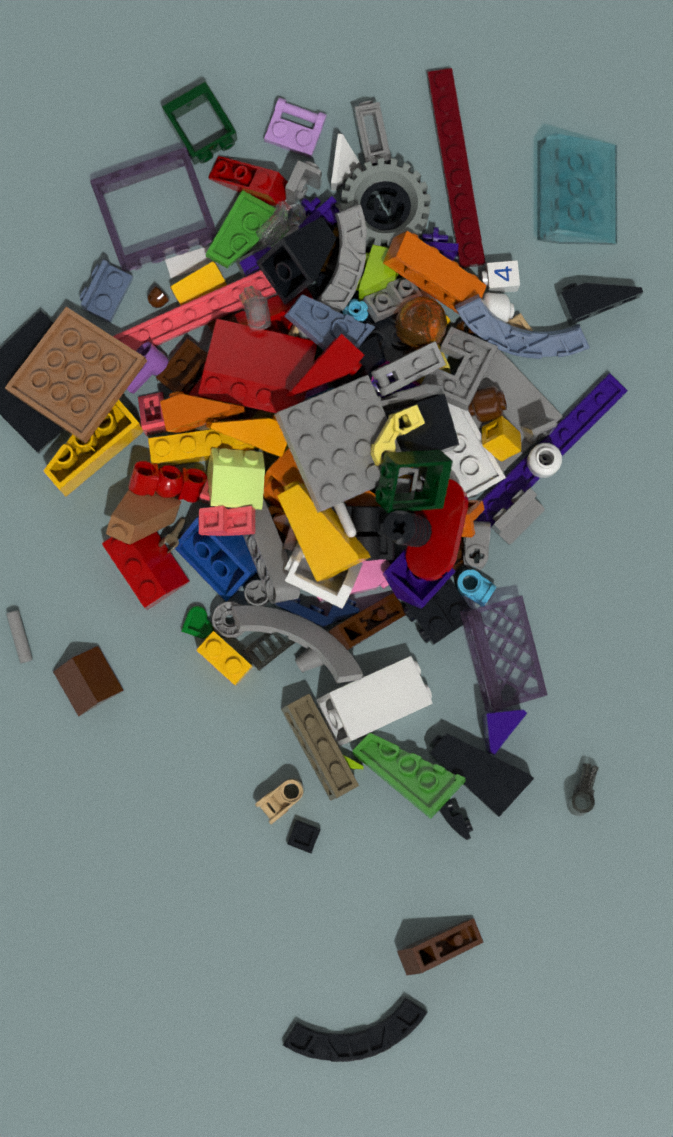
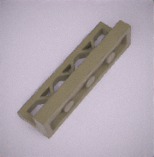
[281,694,359,801]

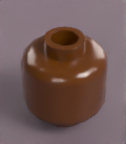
[468,386,507,422]

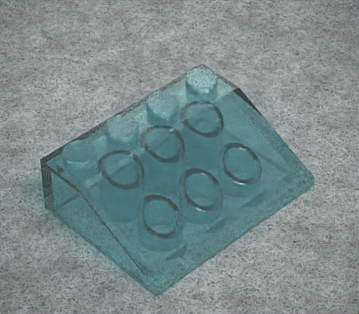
[537,133,617,245]

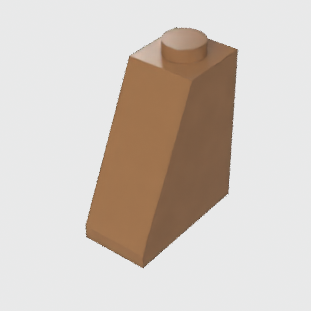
[106,490,182,545]

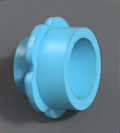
[343,299,368,323]

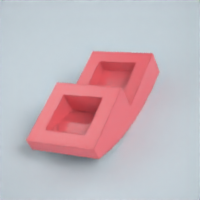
[199,506,255,536]

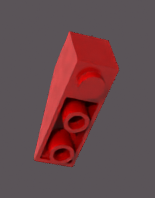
[208,156,288,208]

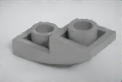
[363,277,422,322]

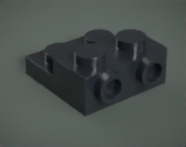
[403,579,475,646]

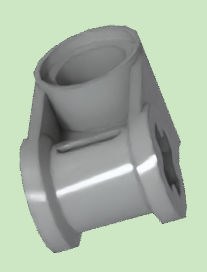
[463,521,491,571]

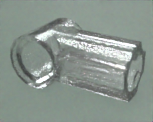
[256,200,306,248]
[239,286,271,330]

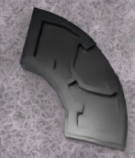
[343,336,386,385]

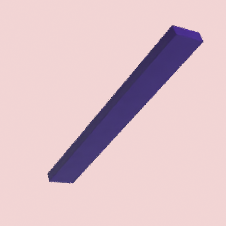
[474,373,628,527]

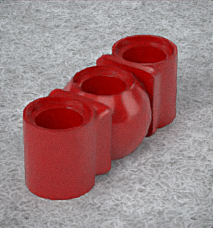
[128,461,207,503]

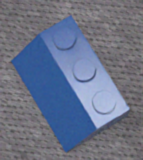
[175,506,257,602]

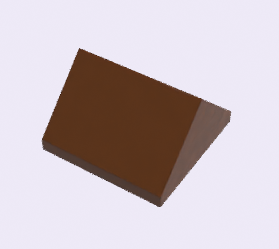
[53,646,124,717]

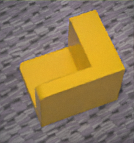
[482,416,521,461]

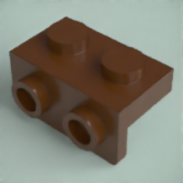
[156,338,208,395]

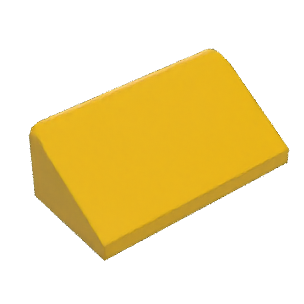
[170,261,227,306]

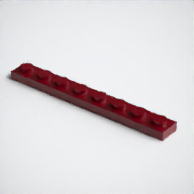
[427,68,486,269]

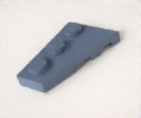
[284,295,375,350]

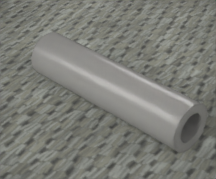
[6,611,33,664]

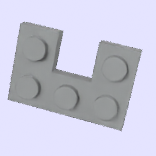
[421,327,498,411]

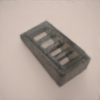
[243,632,296,672]

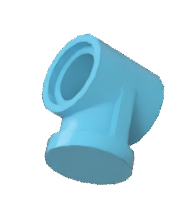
[456,570,497,607]

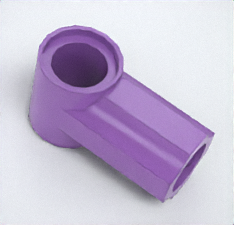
[127,342,169,394]

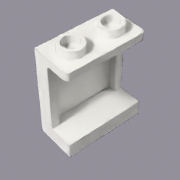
[285,542,363,608]

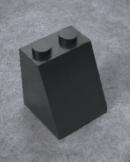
[256,217,336,305]
[385,394,460,453]

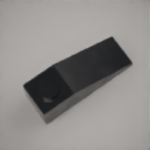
[558,283,643,326]

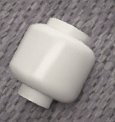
[482,293,514,323]
[527,443,562,478]

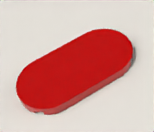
[406,479,468,581]

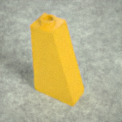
[277,481,370,582]

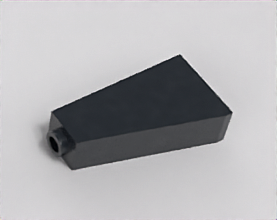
[428,733,534,817]

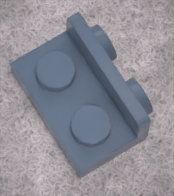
[80,259,134,323]

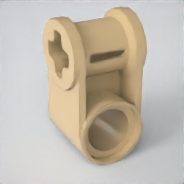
[254,778,304,825]

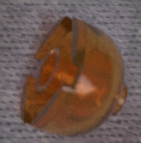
[395,296,447,349]

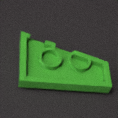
[206,190,287,269]

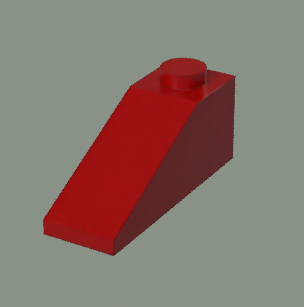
[286,334,365,398]

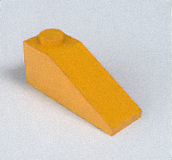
[205,415,287,457]

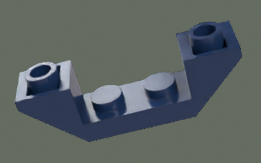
[275,598,359,628]

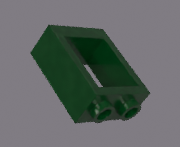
[162,81,238,165]
[375,450,453,513]

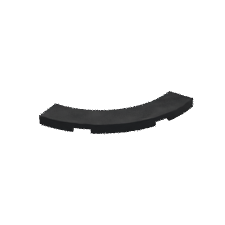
[283,997,428,1062]

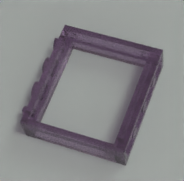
[90,147,217,271]

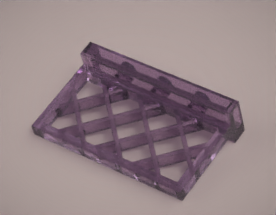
[460,595,548,713]

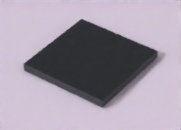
[0,310,64,454]

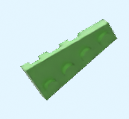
[352,733,466,819]

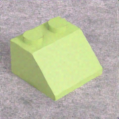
[207,448,265,510]

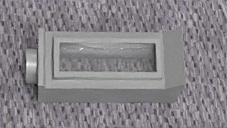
[354,101,392,166]

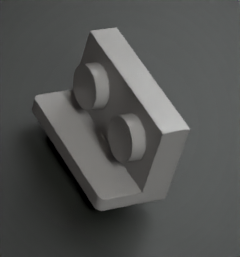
[285,160,322,207]

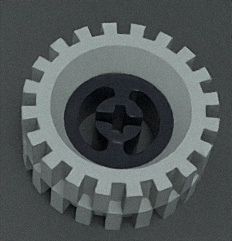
[341,158,431,253]

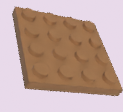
[5,307,147,444]

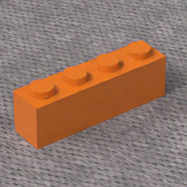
[383,231,487,314]

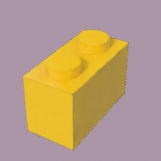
[196,631,253,686]

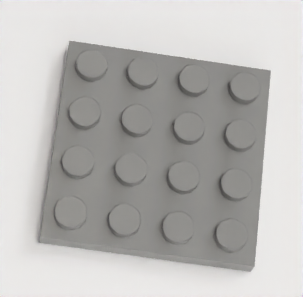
[274,375,410,513]

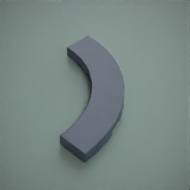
[455,294,590,359]

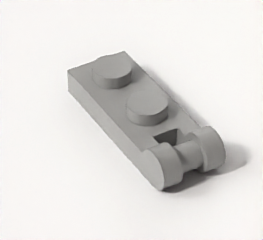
[371,341,446,396]

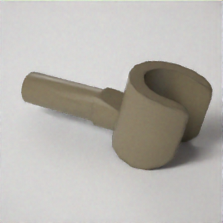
[159,519,186,553]

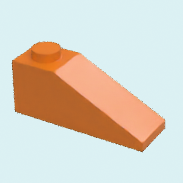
[160,391,245,433]

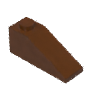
[328,592,405,650]
[397,918,484,976]

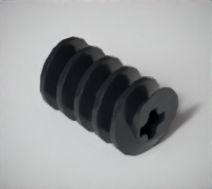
[383,511,432,547]

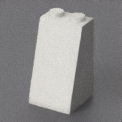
[316,656,433,747]

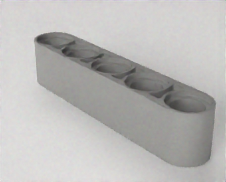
[243,498,300,603]

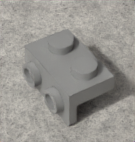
[491,488,545,545]

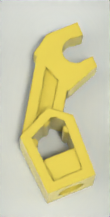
[370,405,425,466]

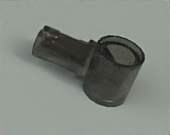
[567,763,599,816]

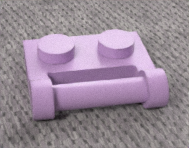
[264,97,327,159]

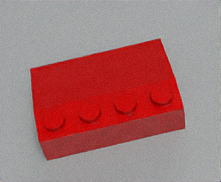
[198,319,317,413]

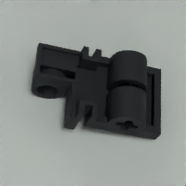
[331,506,394,561]

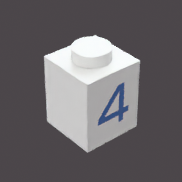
[481,260,520,293]

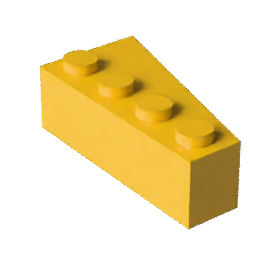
[43,400,143,497]

